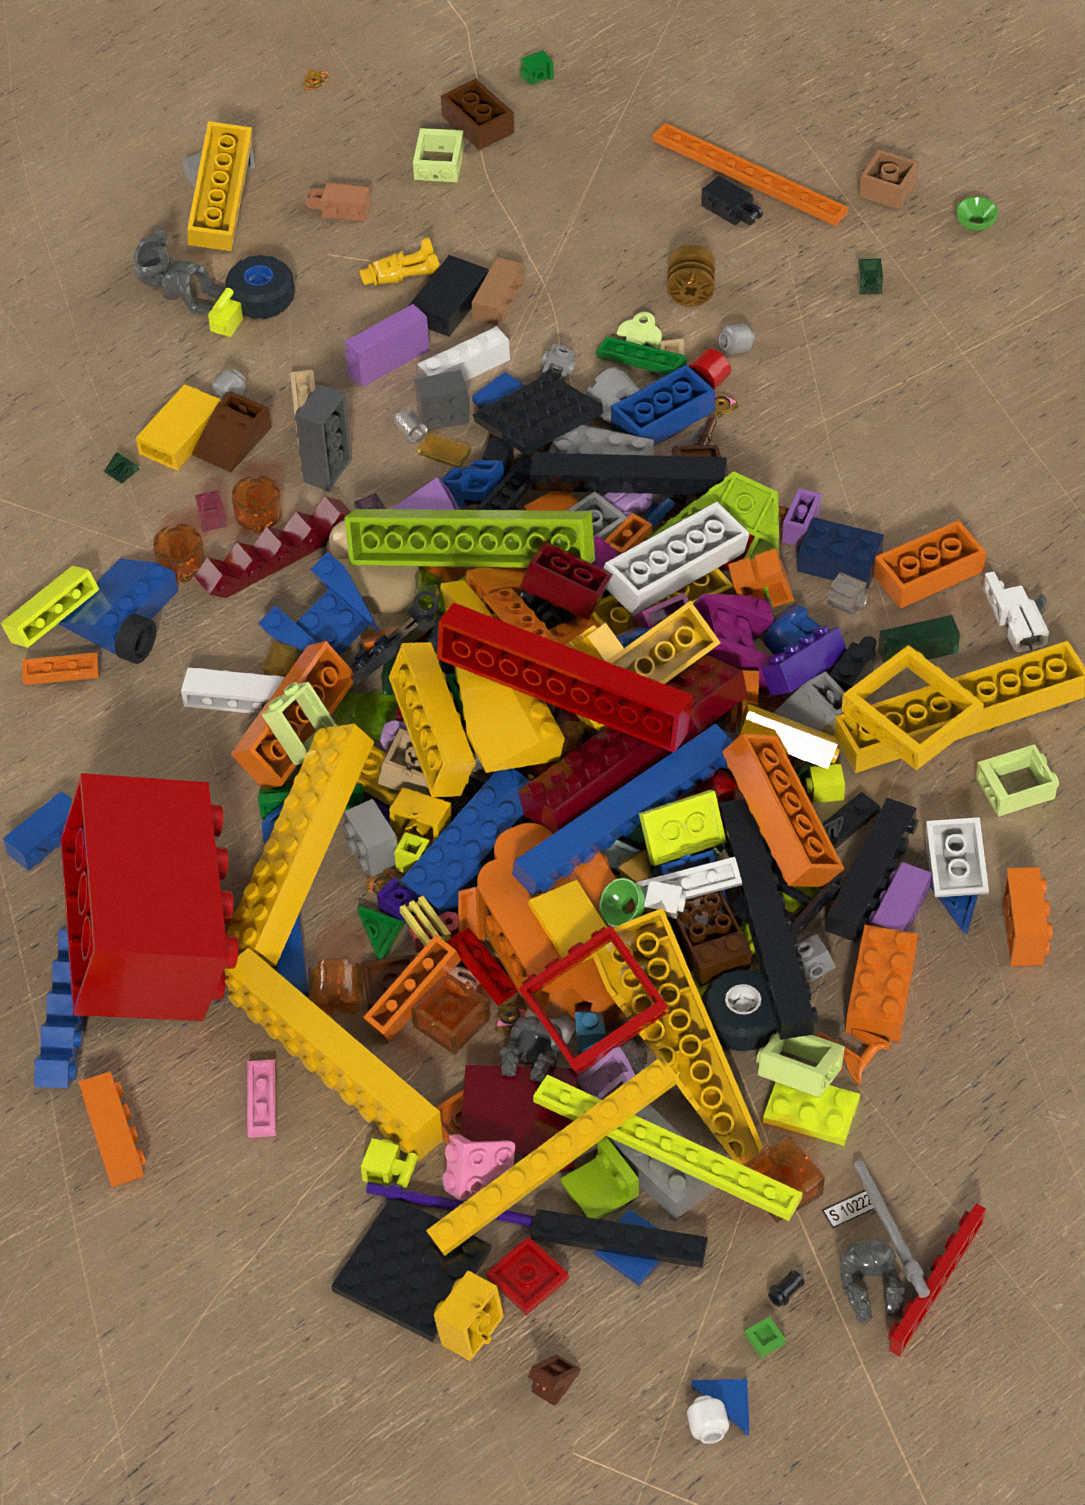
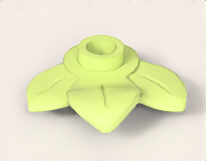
[617,312,662,348]

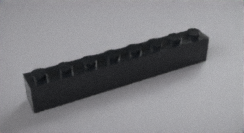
[530,452,728,495]

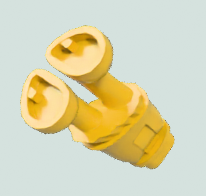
[359,237,440,286]

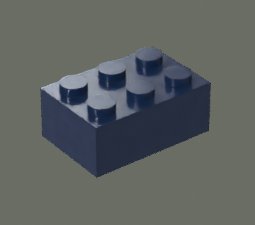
[797,517,884,589]

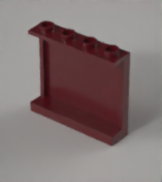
[460,1065,578,1172]

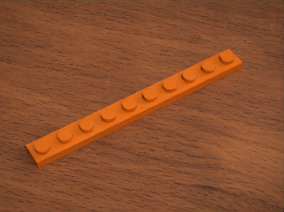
[653,123,848,226]

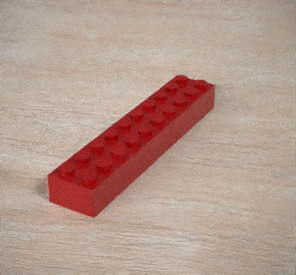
[437,602,693,753]

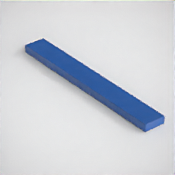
[261,820,309,997]

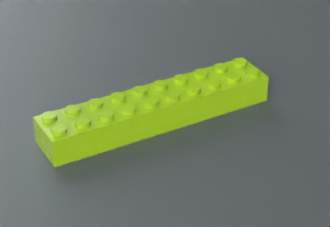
[345,509,595,568]

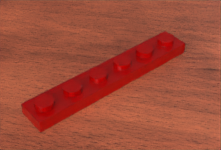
[888,1203,986,1356]

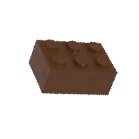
[440,79,514,150]

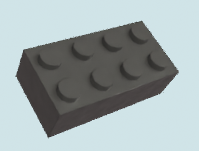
[294,384,352,491]

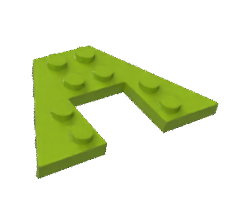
[646,471,779,599]

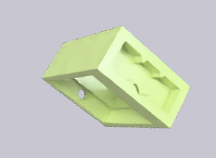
[413,128,464,182]
[262,682,337,765]
[976,744,1059,817]
[756,1032,845,1097]

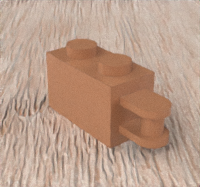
[305,183,371,222]

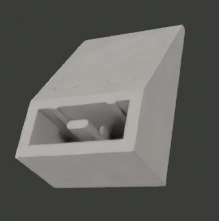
[773,671,845,735]

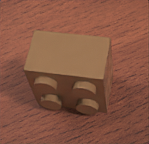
[859,149,919,210]

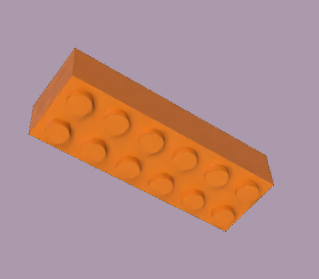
[231,641,354,789]
[722,733,844,887]

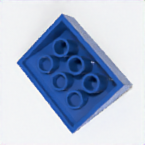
[59,559,178,654]

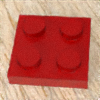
[486,1236,569,1316]

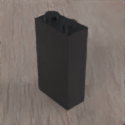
[408,255,489,337]

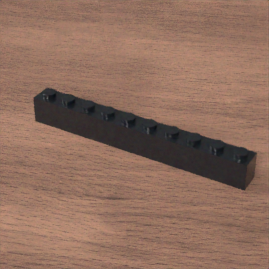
[719,799,818,1040]

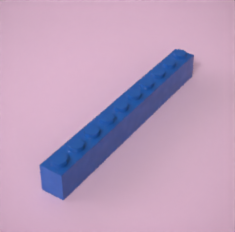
[512,724,733,897]

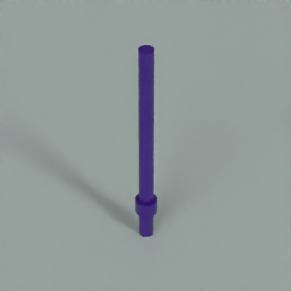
[366,1182,535,1227]

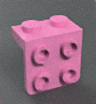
[443,1134,515,1200]

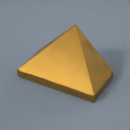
[618,849,652,900]

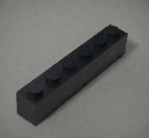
[826,798,919,942]

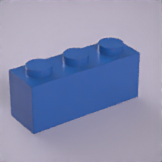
[3,791,72,871]

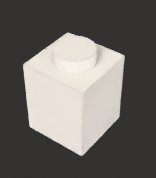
[644,880,687,919]

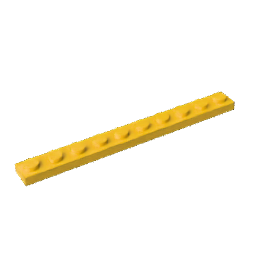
[426,1059,676,1256]

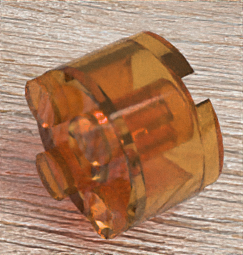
[232,476,283,534]
[153,524,205,583]
[308,958,364,1015]

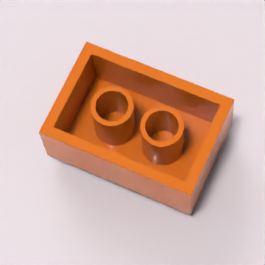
[1002,867,1053,966]

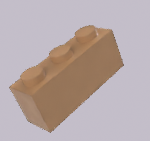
[472,257,525,325]

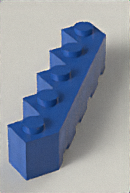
[34,925,84,1088]

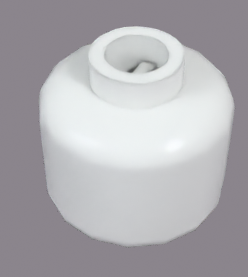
[687,1395,729,1444]

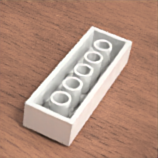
[603,502,750,615]

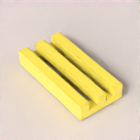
[400,896,451,946]

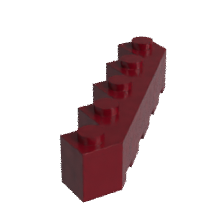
[194,496,351,598]

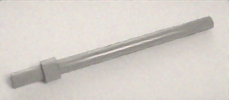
[853,1161,930,1298]

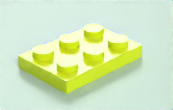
[639,790,726,866]
[763,1082,861,1146]

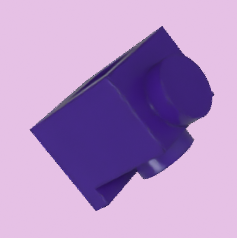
[377,877,419,924]

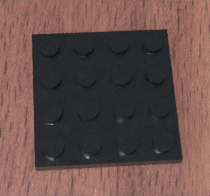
[473,373,604,455]
[331,1198,491,1342]

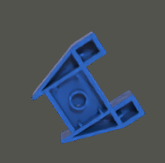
[258,552,381,656]

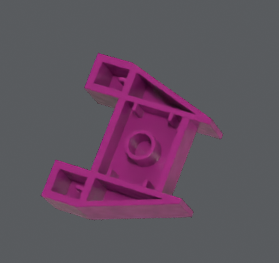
[693,594,774,697]

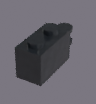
[701,176,763,226]
[829,636,877,692]

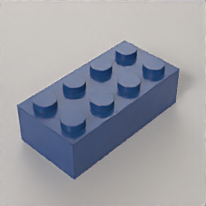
[611,365,715,445]

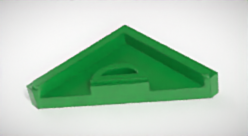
[357,905,404,960]

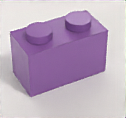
[782,488,822,547]

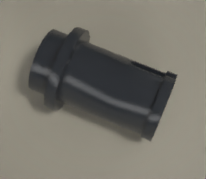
[768,1270,805,1307]

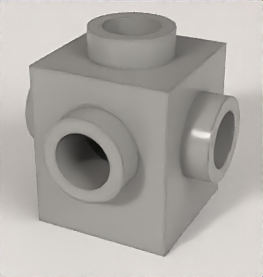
[541,344,576,381]
[796,934,836,983]

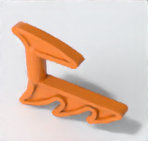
[817,1029,890,1085]

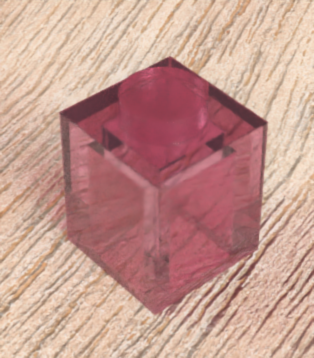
[195,490,226,532]

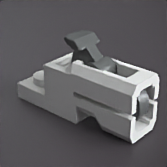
[983,571,1049,653]

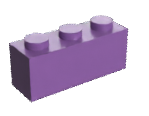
[868,862,932,932]

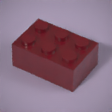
[520,541,613,621]

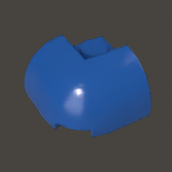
[441,460,504,507]
[764,604,822,655]

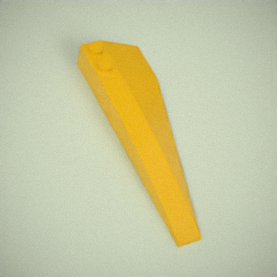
[440,580,565,773]
[586,908,771,1172]

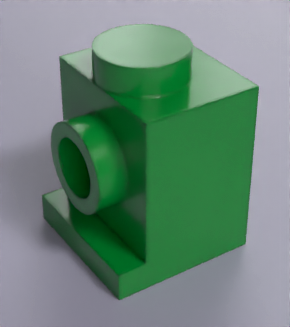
[519,51,554,85]

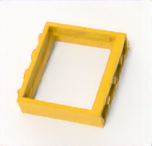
[841,645,984,771]

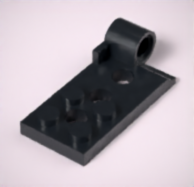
[350,584,440,684]

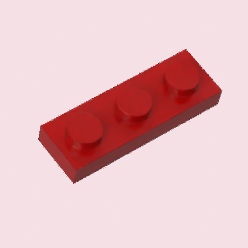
[447,928,518,1006]

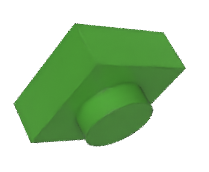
[744,1316,786,1359]

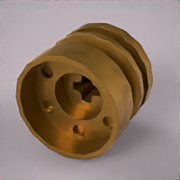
[667,245,715,307]

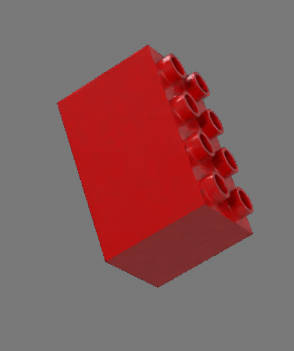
[60,773,238,1021]

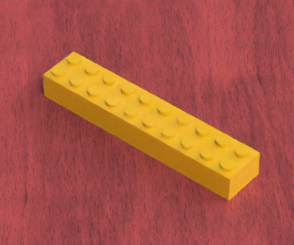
[833,641,1085,773]
[226,724,374,966]
[224,948,443,1162]

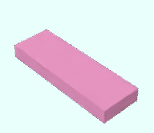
[247,1059,276,1138]

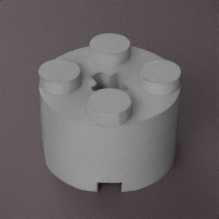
[586,367,640,425]

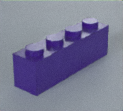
[761,626,847,696]

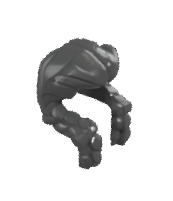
[133,226,174,287]
[161,260,226,314]
[500,1016,563,1083]
[839,1238,905,1323]

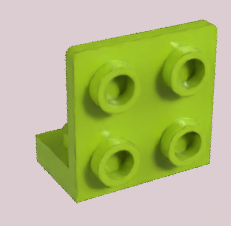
[561,1137,639,1219]

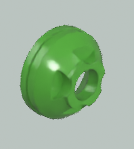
[957,197,998,231]
[599,878,645,927]

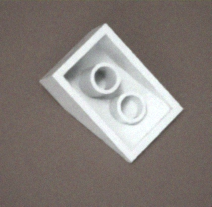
[924,817,989,897]

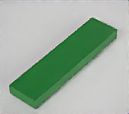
[595,336,688,375]

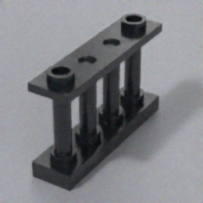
[730,858,842,938]

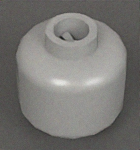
[719,323,755,355]
[212,369,247,400]

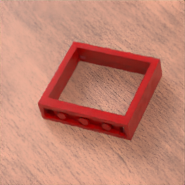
[518,925,670,1075]

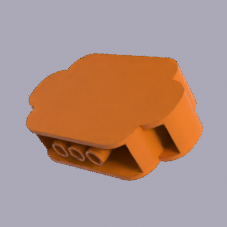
[477,823,635,1026]

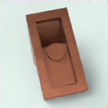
[528,1354,581,1405]

